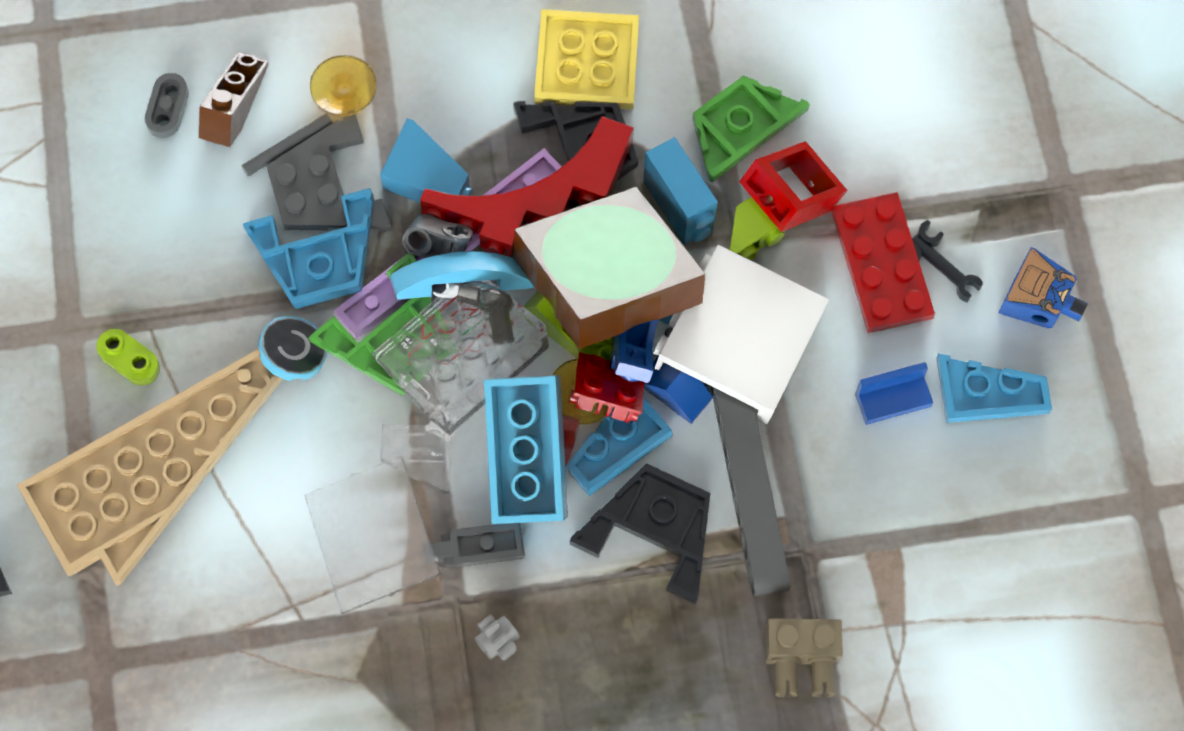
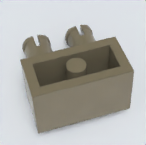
[765,619,843,698]

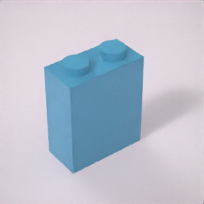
[643,137,718,245]

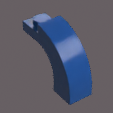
[610,320,658,383]

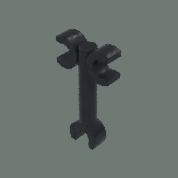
[912,220,983,302]

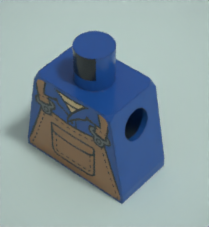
[998,247,1088,328]

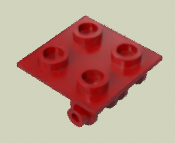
[568,352,644,423]

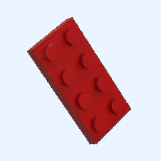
[831,192,935,333]

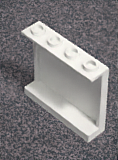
[654,245,830,424]

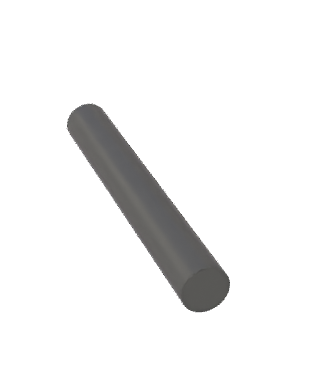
[241,114,333,177]

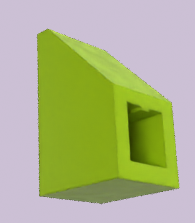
[729,196,785,261]

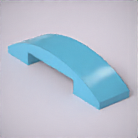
[390,251,534,299]

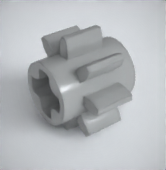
[474,614,520,661]

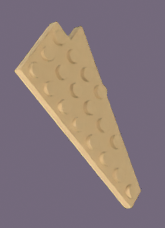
[17,349,283,586]

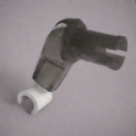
[433,281,515,345]

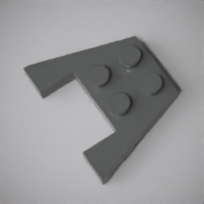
[266,111,391,232]

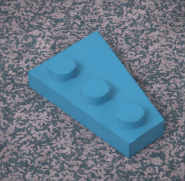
[567,397,673,496]

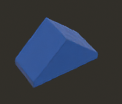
[644,356,713,424]

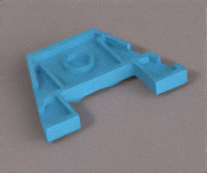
[243,188,374,309]

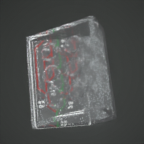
[372,280,549,435]

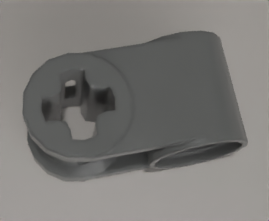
[402,214,473,258]

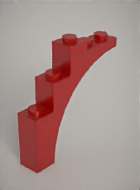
[420,117,634,258]

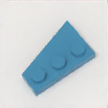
[936,353,1052,423]

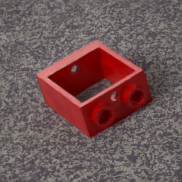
[739,141,848,232]

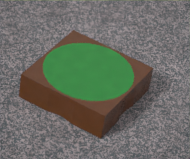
[514,187,705,349]

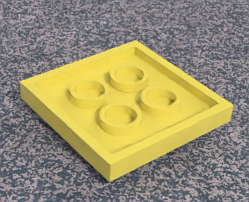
[534,9,639,110]

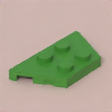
[692,75,810,183]

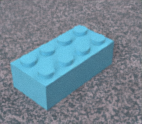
[484,375,568,524]

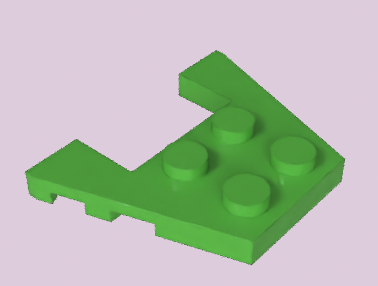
[308,253,455,396]

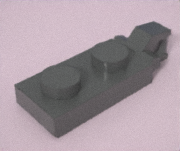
[423,523,525,568]

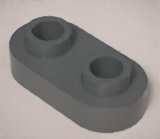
[145,73,189,138]

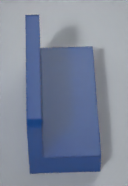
[855,362,933,425]

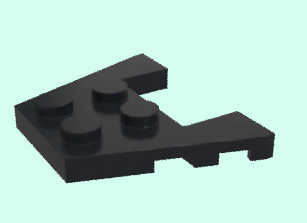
[513,101,639,210]
[570,463,711,604]

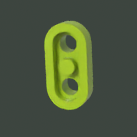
[96,329,160,386]

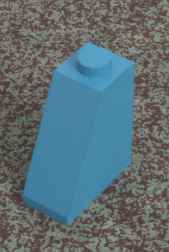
[380,118,473,203]

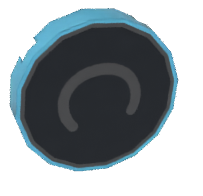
[258,316,327,381]

